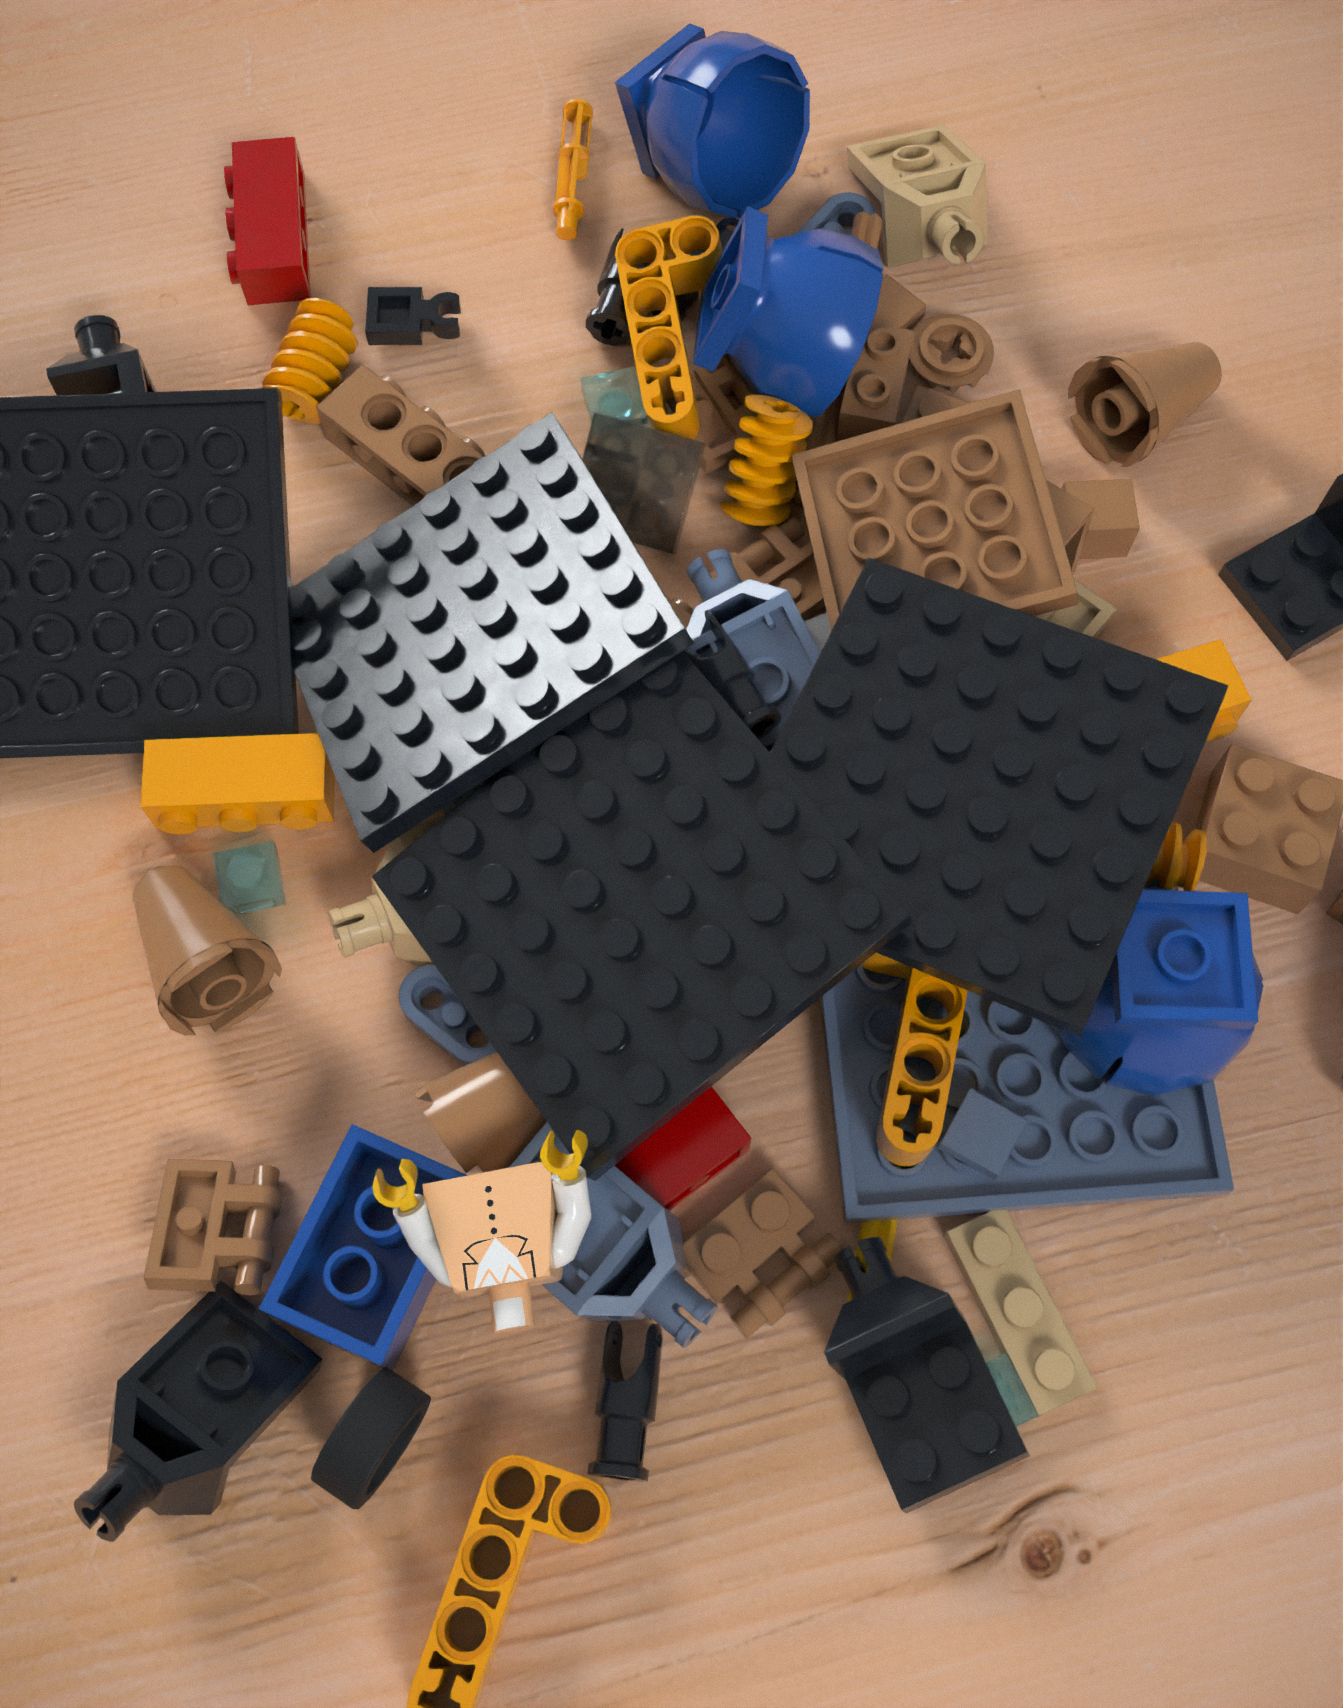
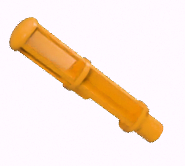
[553,98,593,240]

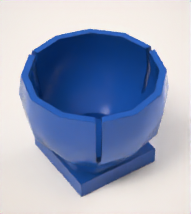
[615,23,810,218]
[693,206,883,417]
[1058,887,1264,1096]

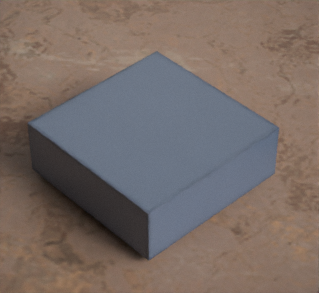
[937,1088,1028,1180]

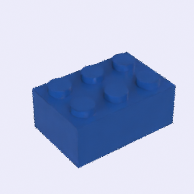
[259,1124,468,1370]

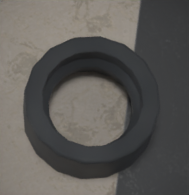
[311,1367,431,1509]

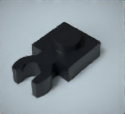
[365,287,461,345]

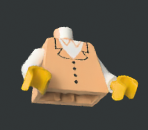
[372,1130,592,1333]

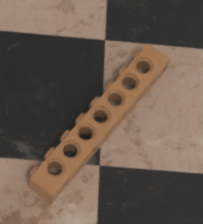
[316,364,694,629]

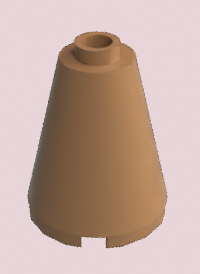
[1068,342,1222,467]
[133,865,282,1036]
[415,1052,547,1173]

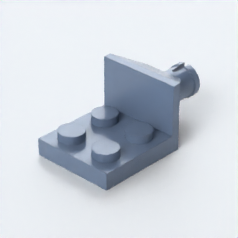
[686,549,820,751]
[509,1122,718,1348]

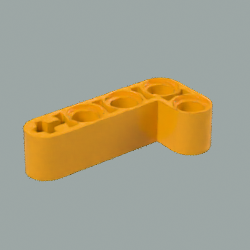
[615,215,723,448]
[861,953,968,1166]
[406,1454,613,1708]

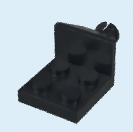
[46,315,156,395]
[1218,474,1343,661]
[824,1237,1030,1513]
[74,1281,323,1542]

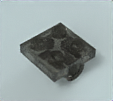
[582,412,706,554]

